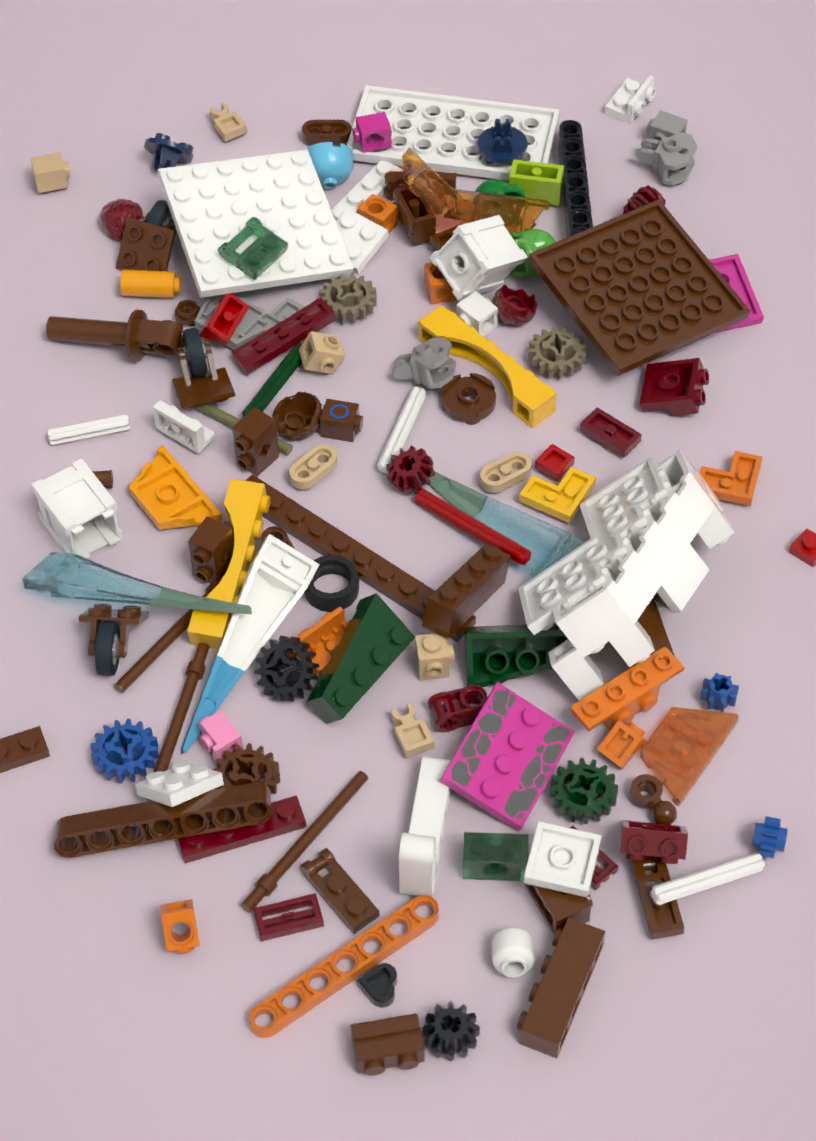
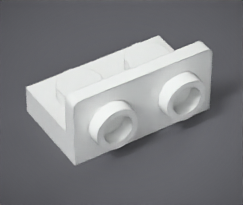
[604,76,656,124]
[153,400,215,454]

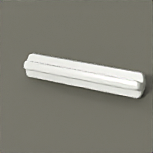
[47,414,130,445]

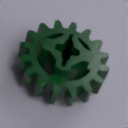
[549,758,618,824]

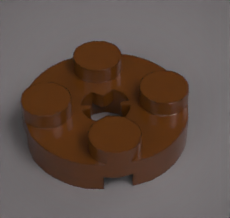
[442,373,496,425]

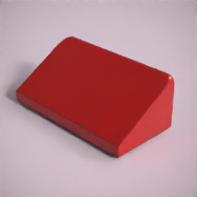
[199,293,250,345]

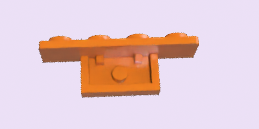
[571,647,685,731]

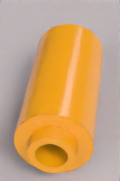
[120,269,182,298]

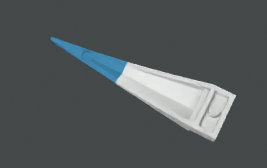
[181,534,320,754]

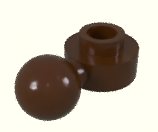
[630,774,677,825]

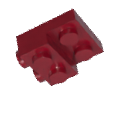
[639,358,709,416]
[620,820,688,864]

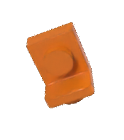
[597,720,648,769]

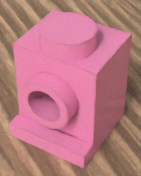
[198,711,243,765]

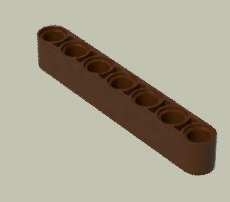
[54,782,272,858]

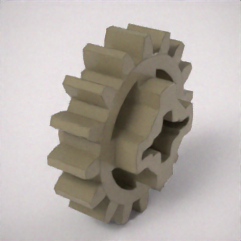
[319,273,377,323]
[528,326,587,379]

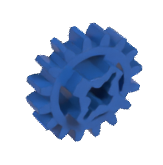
[91,718,159,783]

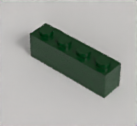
[465,623,568,687]

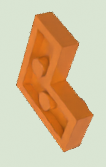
[700,451,763,506]

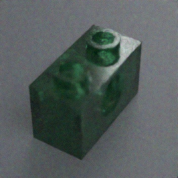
[463,832,528,881]

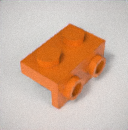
[297,607,348,677]

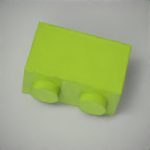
[509,159,564,206]

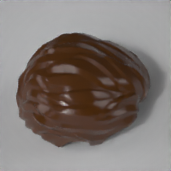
[272,392,323,440]

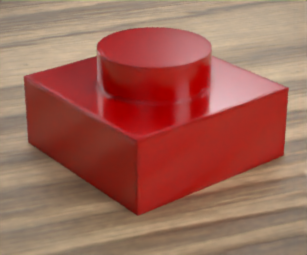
[535,444,575,481]
[789,528,816,567]

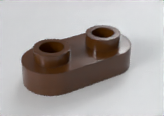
[302,120,352,145]

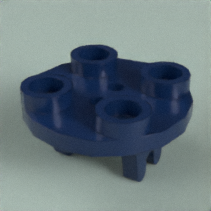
[477,119,528,164]
[144,133,194,171]

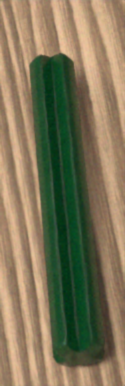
[242,343,302,418]

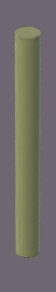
[196,403,293,455]

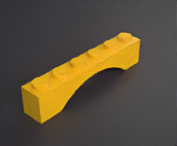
[418,305,557,428]
[187,479,270,650]

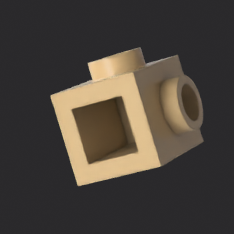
[30,152,71,193]
[299,331,345,374]
[415,633,454,681]

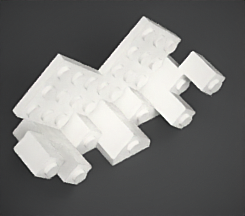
[518,450,734,700]

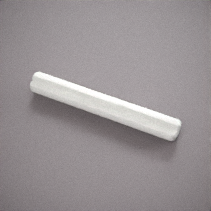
[377,386,426,474]
[650,853,765,905]

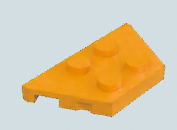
[129,445,222,530]

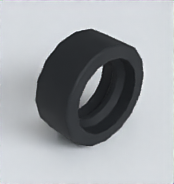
[304,555,359,612]

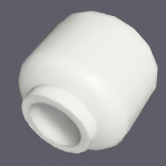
[491,927,535,978]

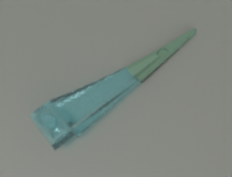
[429,472,585,578]
[22,552,252,614]

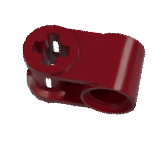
[427,685,487,733]

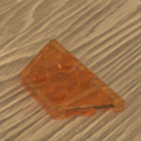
[402,147,481,222]
[453,189,551,232]
[640,707,739,807]

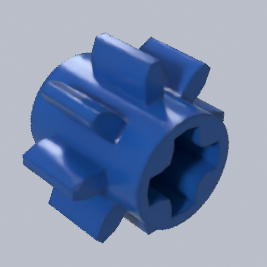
[700,673,739,712]
[752,816,788,858]

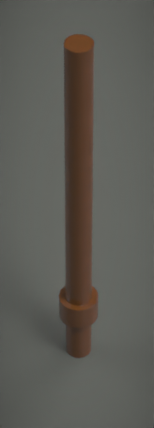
[114,574,225,693]
[146,642,210,801]
[241,771,368,913]

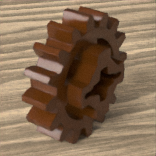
[212,743,281,804]

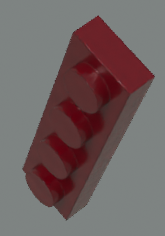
[231,297,337,375]
[177,795,307,863]

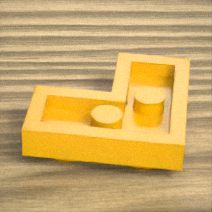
[519,467,596,523]

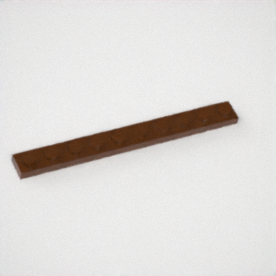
[245,474,476,643]

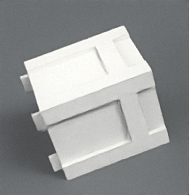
[429,215,528,300]
[31,458,123,564]

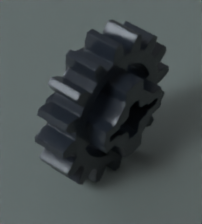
[254,636,319,702]

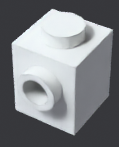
[456,291,498,336]

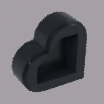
[356,963,397,1008]

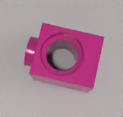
[352,112,392,153]

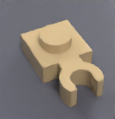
[209,103,247,142]
[392,702,435,758]

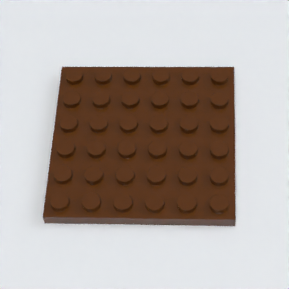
[528,200,751,376]

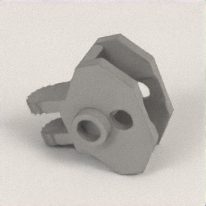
[635,132,697,186]
[392,337,457,389]

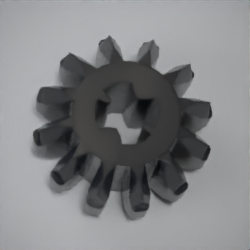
[422,1001,480,1062]

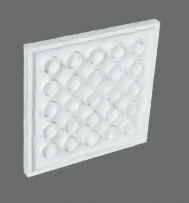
[158,150,354,298]

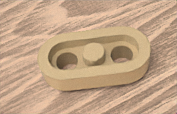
[289,444,337,489]
[480,452,532,493]

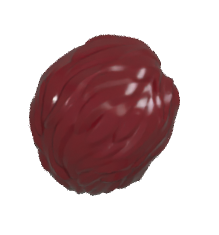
[100,199,144,242]
[492,285,538,326]

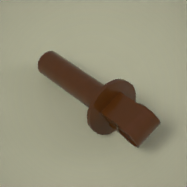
[46,309,183,361]

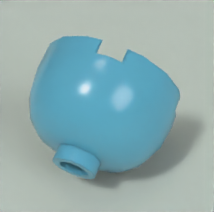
[306,142,353,189]

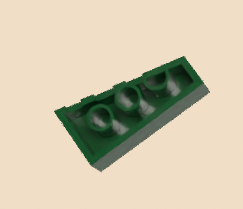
[306,593,415,724]

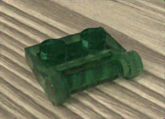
[218,217,289,280]

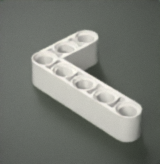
[399,756,451,896]

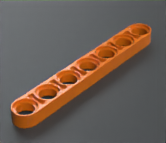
[249,895,439,1038]

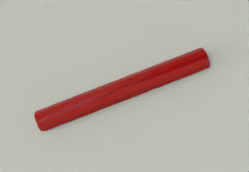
[414,489,532,566]

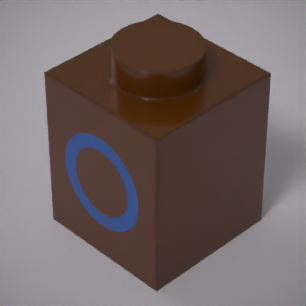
[320,398,364,442]

